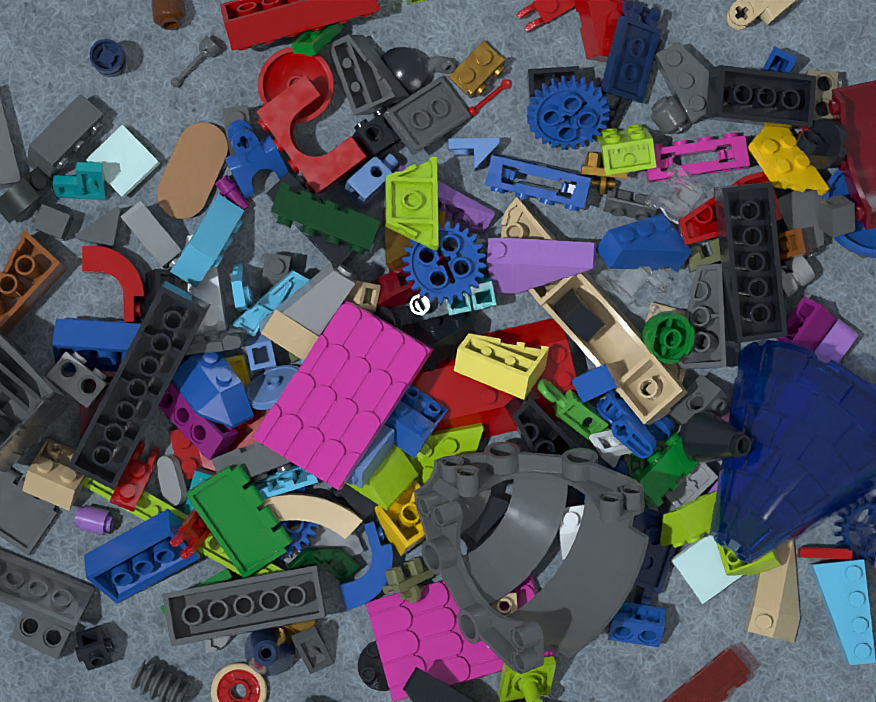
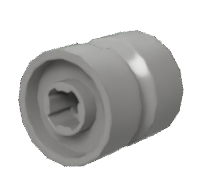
[781,256,815,299]

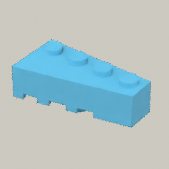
[809,559,876,665]

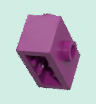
[776,296,836,360]

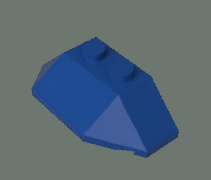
[171,352,254,429]

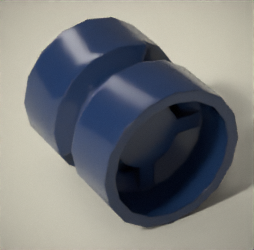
[89,39,127,77]

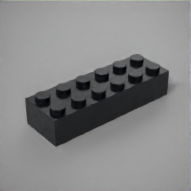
[713,181,788,343]

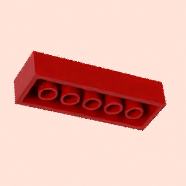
[220,0,380,51]

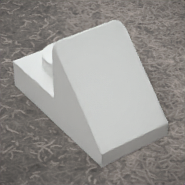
[589,430,633,468]

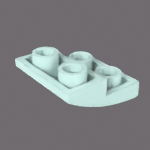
[86,125,160,198]
[670,533,743,604]

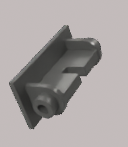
[603,188,658,221]

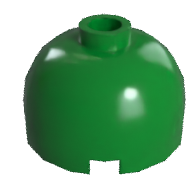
[642,311,695,364]

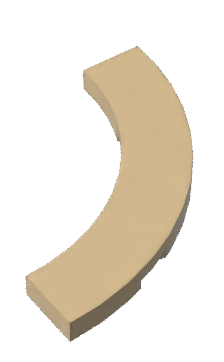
[258,493,363,539]

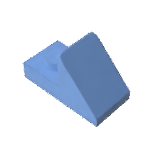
[448,138,499,172]

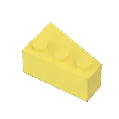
[454,333,549,400]

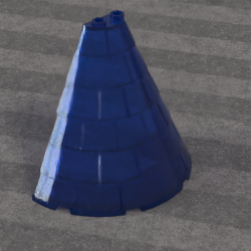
[710,340,876,564]

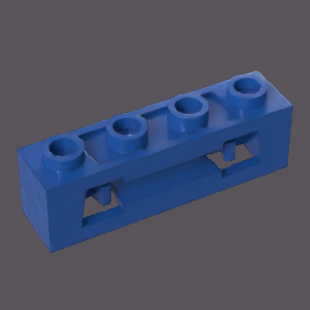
[485,153,593,211]

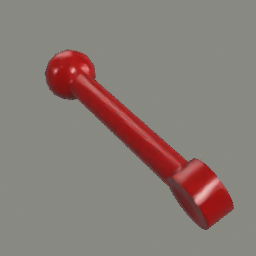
[468,79,511,116]

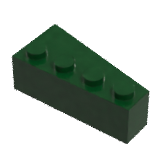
[270,182,381,255]

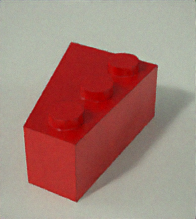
[575,0,625,63]

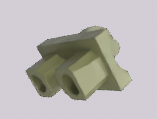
[686,238,721,273]
[382,558,434,603]

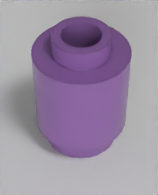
[74,505,114,535]

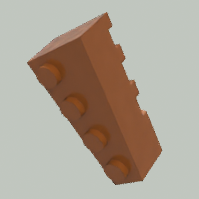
[0,230,68,335]

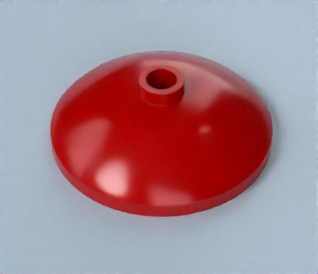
[258,47,334,123]

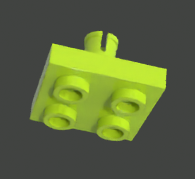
[498,656,556,702]

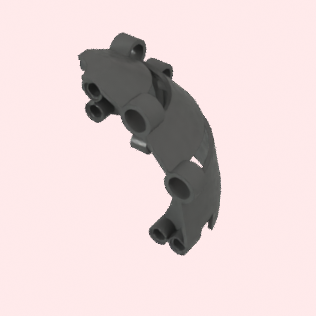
[414,442,649,674]

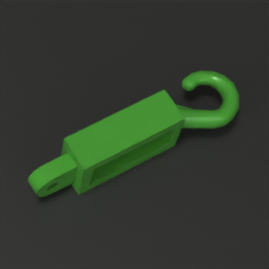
[537,379,611,441]

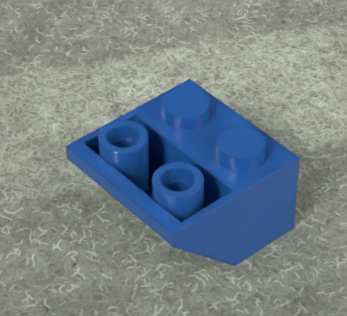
[384,384,448,458]

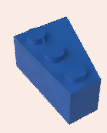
[596,213,692,270]

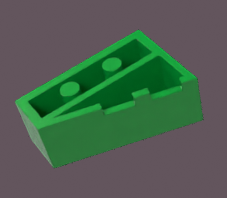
[630,432,700,508]

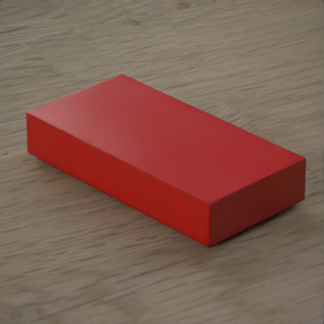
[797,547,852,560]

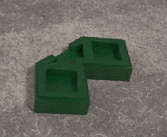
[288,547,360,584]

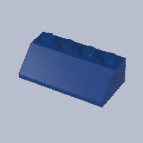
[52,317,141,372]
[84,509,200,604]

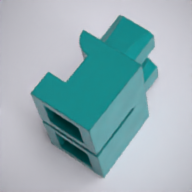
[446,274,497,315]

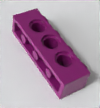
[158,381,239,460]

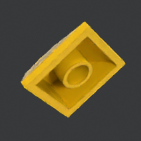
[374,480,426,556]

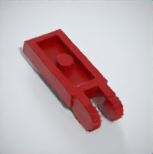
[516,0,577,33]
[110,441,160,512]
[170,508,211,559]

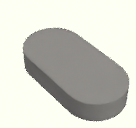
[156,455,187,506]

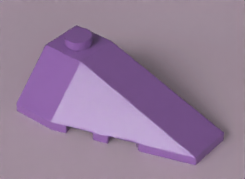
[487,238,596,294]

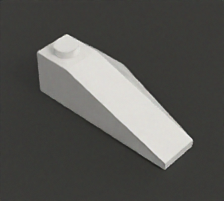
[180,235,229,335]

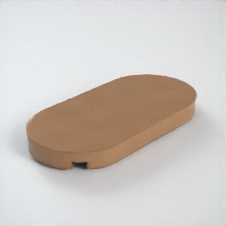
[157,122,229,220]

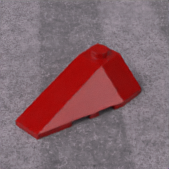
[678,171,782,245]

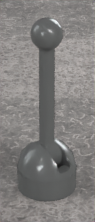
[171,35,221,88]

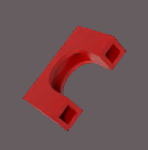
[257,75,369,195]

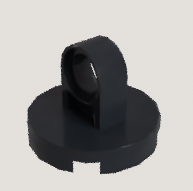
[796,118,848,169]

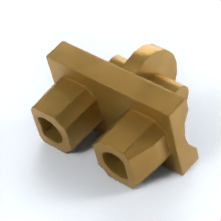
[581,152,628,194]

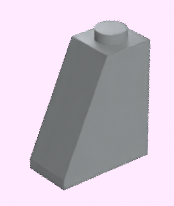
[121,201,182,269]

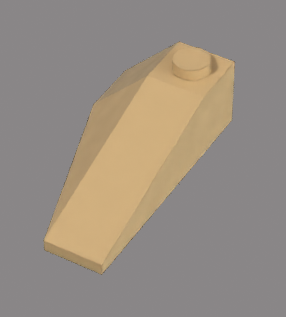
[744,531,800,643]

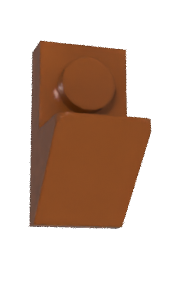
[778,228,810,261]

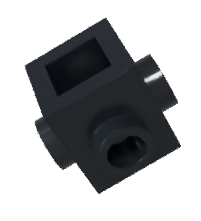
[75,625,115,671]

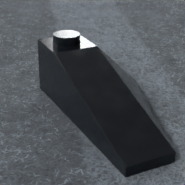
[403,667,479,702]

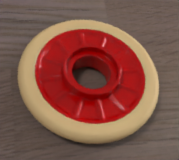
[211,663,267,702]

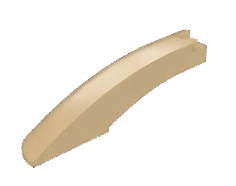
[501,197,688,425]

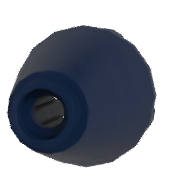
[244,627,295,676]

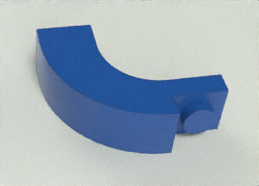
[339,522,393,610]

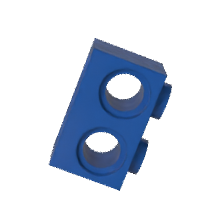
[608,602,665,648]

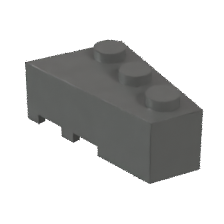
[654,42,709,125]
[27,94,104,181]
[212,441,293,486]

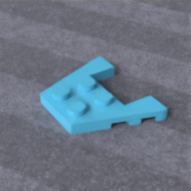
[233,270,333,364]

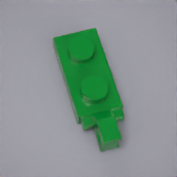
[292,23,345,56]

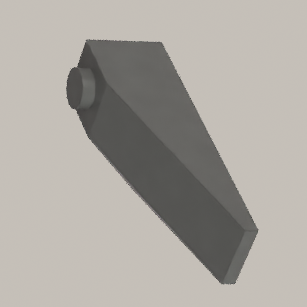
[677,264,736,369]

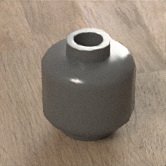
[651,96,687,134]

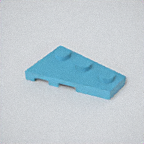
[231,263,255,314]
[245,464,318,499]

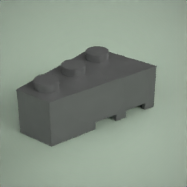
[328,34,409,115]

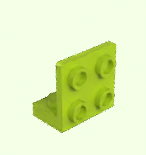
[596,124,656,175]

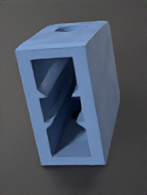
[343,153,399,211]

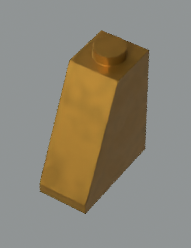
[385,211,454,272]

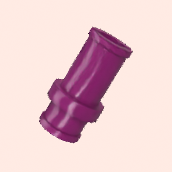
[215,174,251,210]

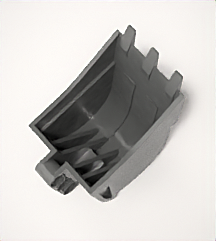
[0,331,71,472]

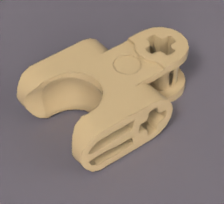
[726,0,797,30]

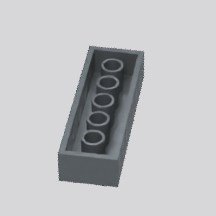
[162,566,327,646]

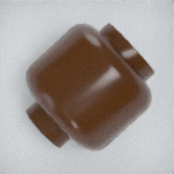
[151,0,186,30]

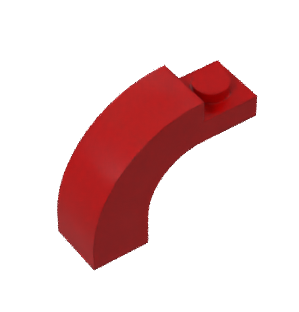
[82,246,146,323]

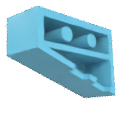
[170,194,244,288]

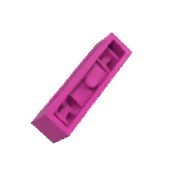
[645,132,750,183]

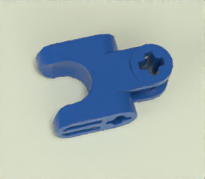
[224,120,289,198]
[596,388,674,459]

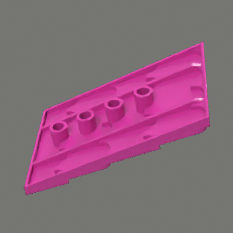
[253,300,434,490]
[366,572,556,702]

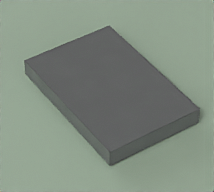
[383,76,471,155]

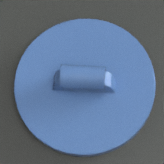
[245,365,299,410]

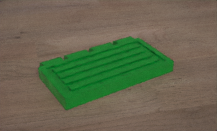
[186,464,293,579]

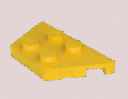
[748,126,829,196]

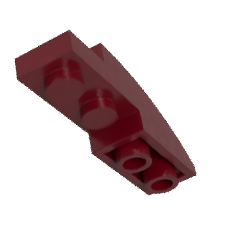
[371,255,454,309]

